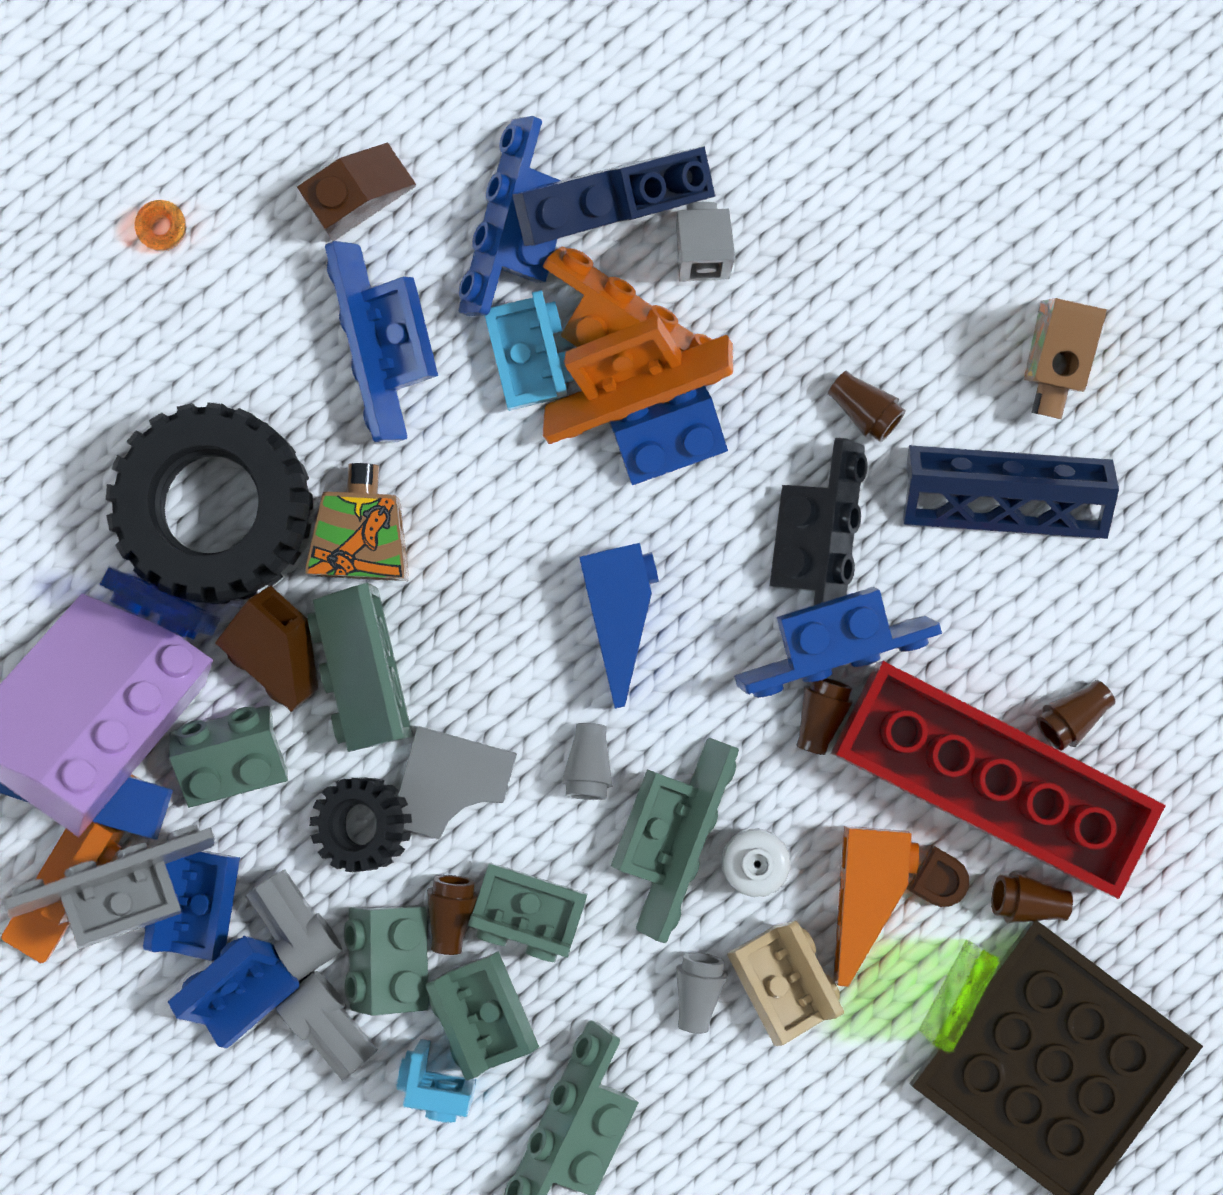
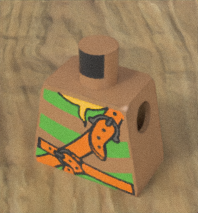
[1024,298,1107,420]
[305,463,409,581]

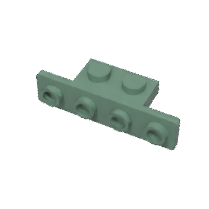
[611,738,739,944]
[504,1020,639,1195]

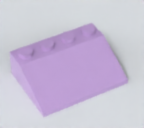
[0,594,213,837]

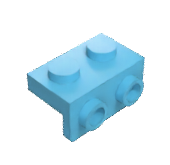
[485,290,575,411]
[396,1039,477,1123]

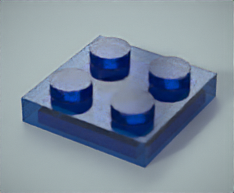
[99,566,221,640]

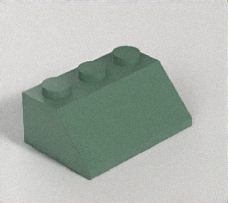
[307,582,413,752]

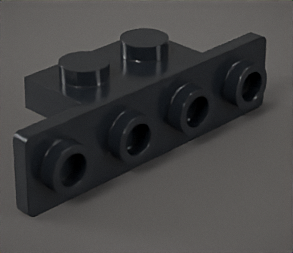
[769,438,868,605]

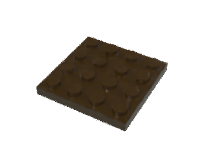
[909,920,1203,1195]

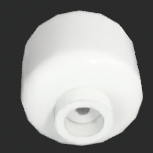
[722,828,791,897]

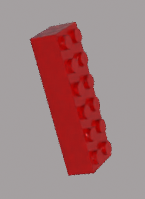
[830,661,1166,899]

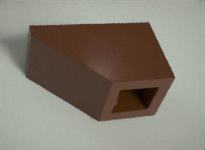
[215,585,319,712]

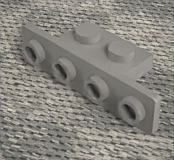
[3,825,215,950]

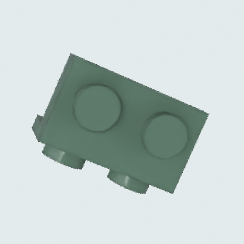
[169,705,288,808]
[468,862,588,962]
[344,905,428,1016]
[426,951,539,1080]

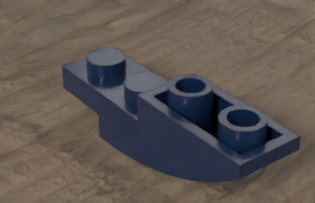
[513,146,716,246]

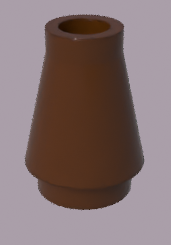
[827,370,906,442]
[796,678,853,755]
[1036,680,1116,751]
[991,871,1073,923]
[427,875,478,955]

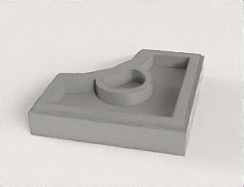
[398,726,517,839]

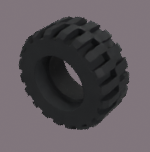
[105,402,313,604]

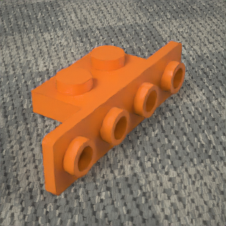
[543,246,713,352]
[543,315,733,444]
[1,774,140,963]

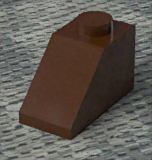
[297,142,417,241]

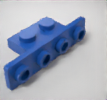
[458,116,561,316]
[325,241,438,442]
[734,587,942,698]

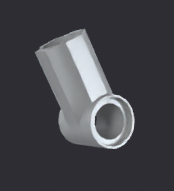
[246,869,343,981]
[275,971,378,1081]

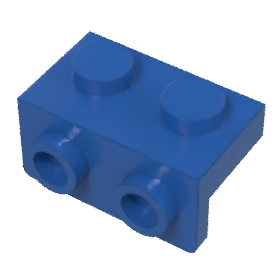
[609,386,728,486]
[143,850,240,961]
[167,936,299,1048]

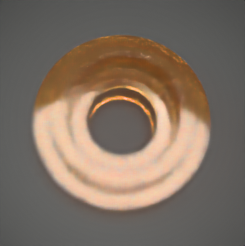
[134,200,187,251]

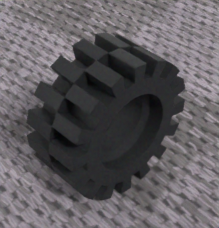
[309,777,412,872]

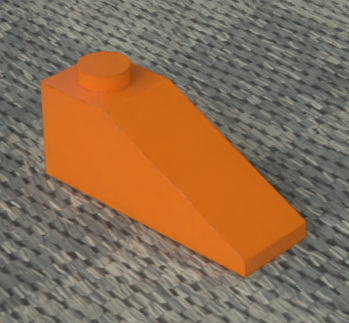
[833,826,919,987]

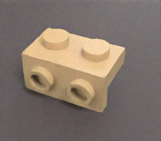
[727,921,844,1046]

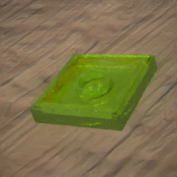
[919,939,1000,1053]

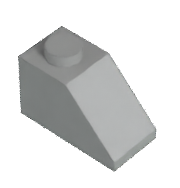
[676,201,735,282]

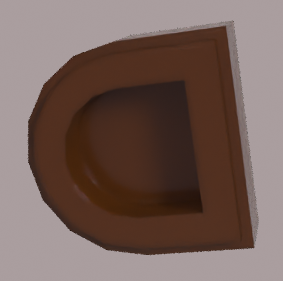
[907,845,969,907]

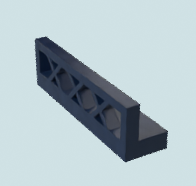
[903,445,1119,539]

